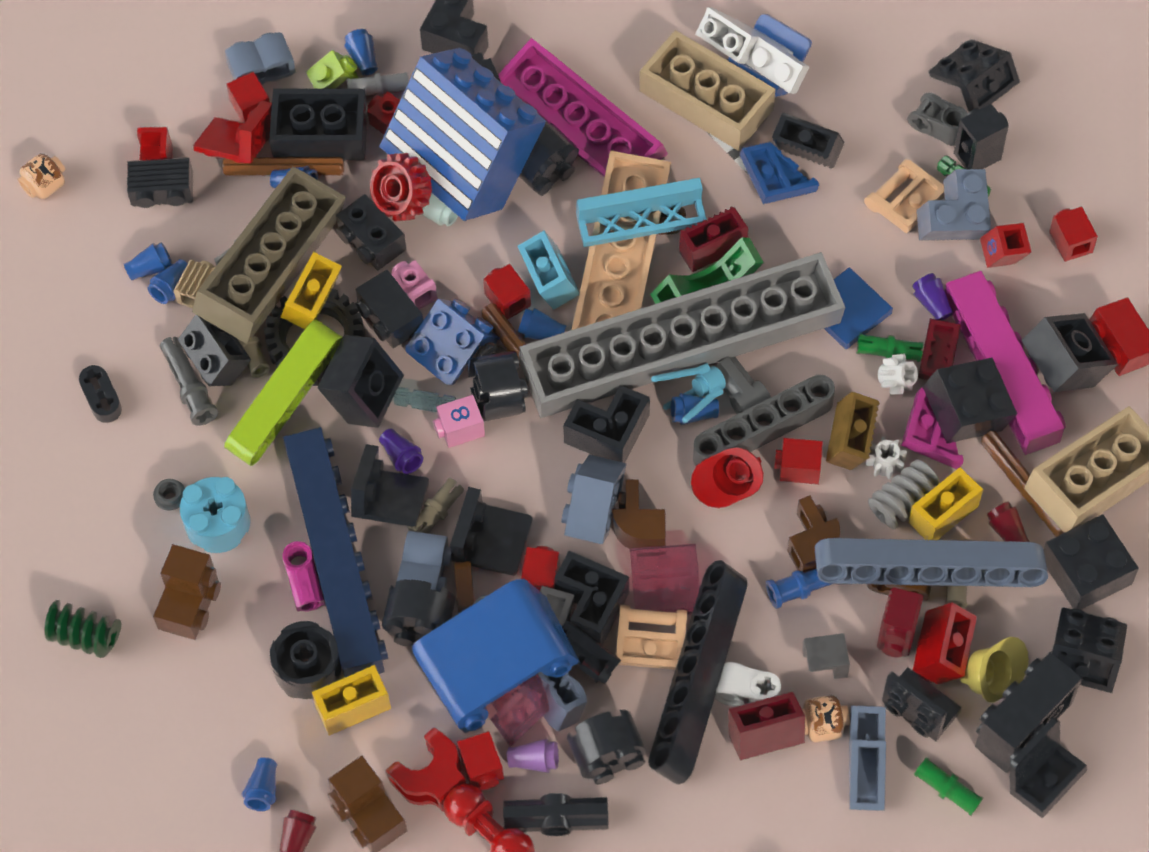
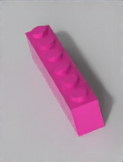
[945,271,1066,455]

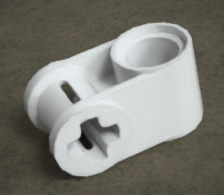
[715,662,781,706]

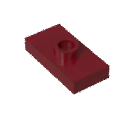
[918,318,961,380]

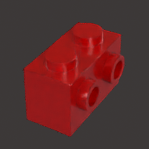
[1089,297,1149,376]
[912,602,977,685]

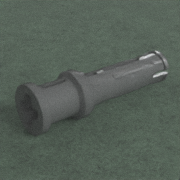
[160,336,218,426]

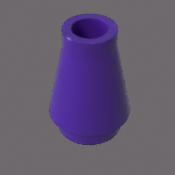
[912,273,954,321]
[379,428,424,474]

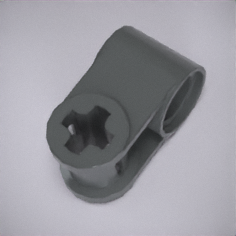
[908,93,968,146]

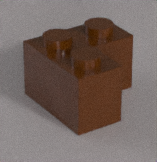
[153,544,221,640]
[327,755,407,852]

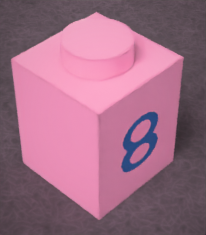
[433,395,485,448]

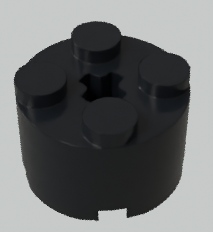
[519,121,579,196]
[468,351,528,422]
[382,579,456,646]
[270,621,341,699]
[567,710,646,785]

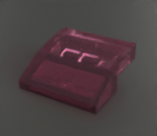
[630,544,700,615]
[490,674,549,747]

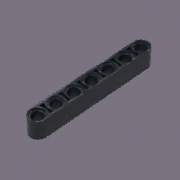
[648,560,748,785]

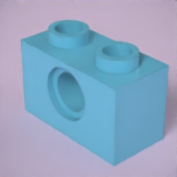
[517,231,580,310]

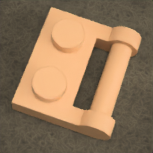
[864,159,945,234]
[616,605,687,670]

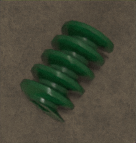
[44,600,122,658]

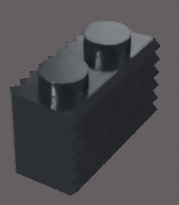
[772,113,844,169]
[127,157,193,208]

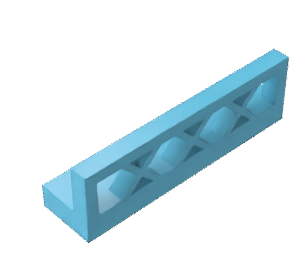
[576,178,707,247]

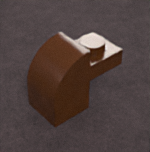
[612,479,666,553]
[787,495,840,573]

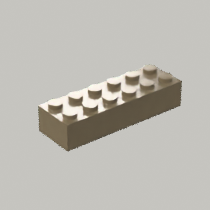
[192,166,346,344]

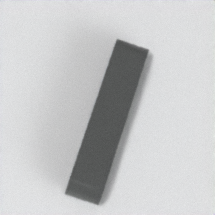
[693,375,835,466]

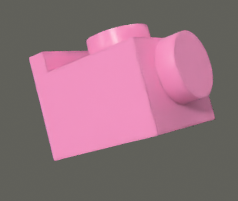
[391,260,437,310]

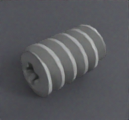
[868,459,940,530]

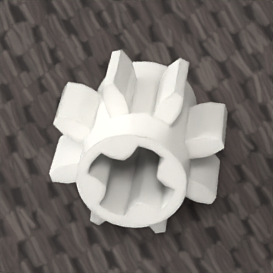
[878,354,918,395]
[866,437,907,480]

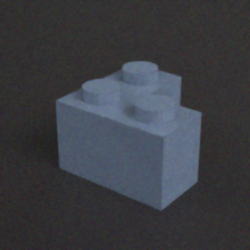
[916,169,991,241]
[561,454,627,545]

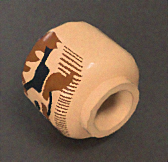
[18,153,65,199]
[802,695,850,742]

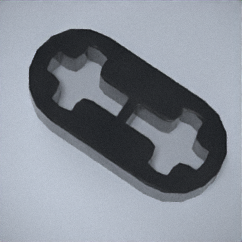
[79,365,122,423]

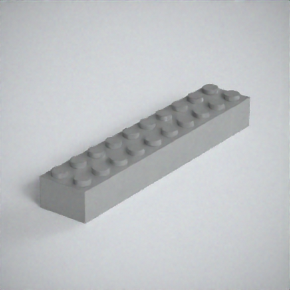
[519,252,845,418]

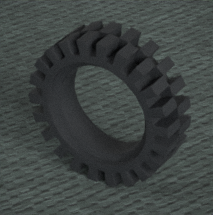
[264,288,365,386]

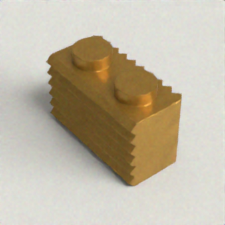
[826,392,880,470]

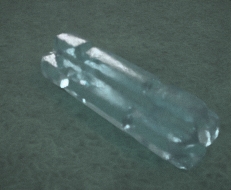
[394,387,457,412]

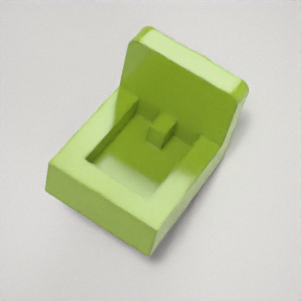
[306,50,359,89]

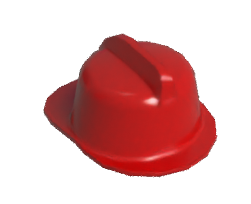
[691,447,764,508]

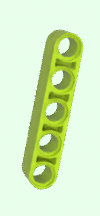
[224,319,343,466]

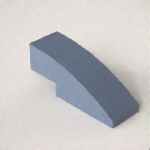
[849,706,886,811]

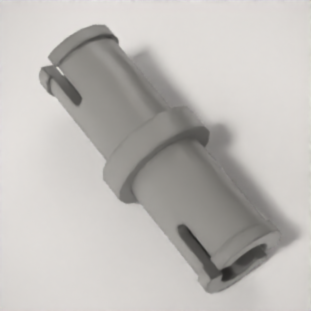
[347,72,409,97]

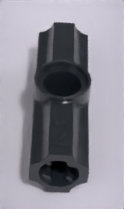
[503,793,609,837]

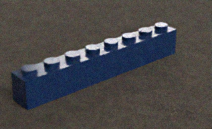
[283,427,389,678]

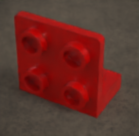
[193,100,272,164]

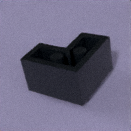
[420,0,489,56]
[563,385,650,463]
[554,551,630,646]

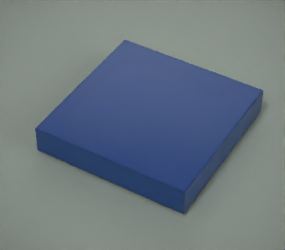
[824,267,893,350]

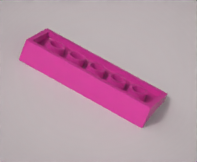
[498,37,668,177]

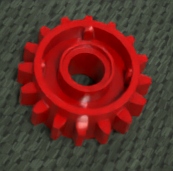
[370,153,432,222]

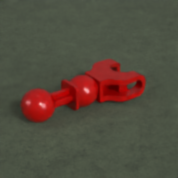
[385,728,535,852]

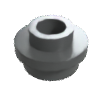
[153,479,185,511]

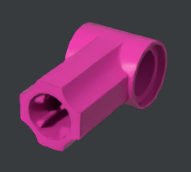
[282,541,325,612]

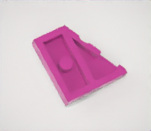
[901,387,964,469]

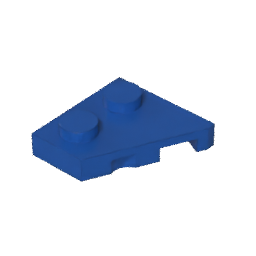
[740,142,820,204]

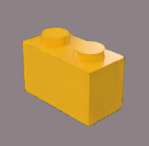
[281,251,342,329]
[908,467,983,540]
[312,665,391,736]

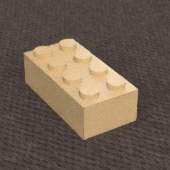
[640,30,776,151]
[1024,406,1149,533]

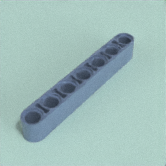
[815,538,1048,587]

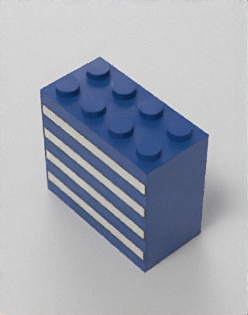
[379,48,546,221]

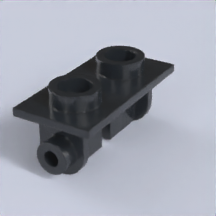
[562,620,621,684]

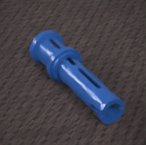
[766,569,835,609]

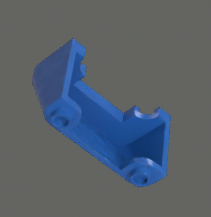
[412,579,580,733]

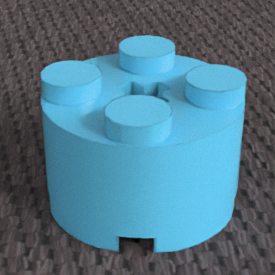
[180,477,251,553]

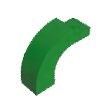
[650,237,764,304]

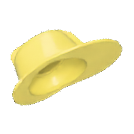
[960,636,1029,703]

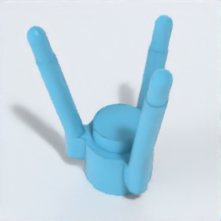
[651,363,726,423]

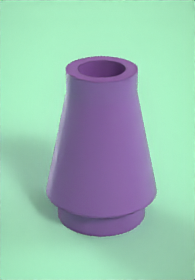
[507,738,559,773]

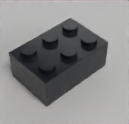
[269,89,368,160]
[975,652,1082,773]

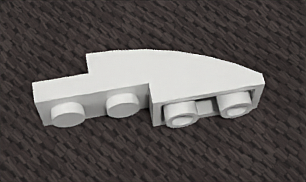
[696,7,809,94]

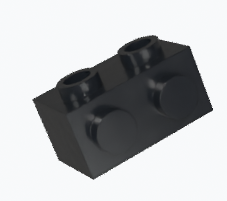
[954,104,1009,169]
[336,194,407,271]
[355,270,423,349]
[178,315,251,386]

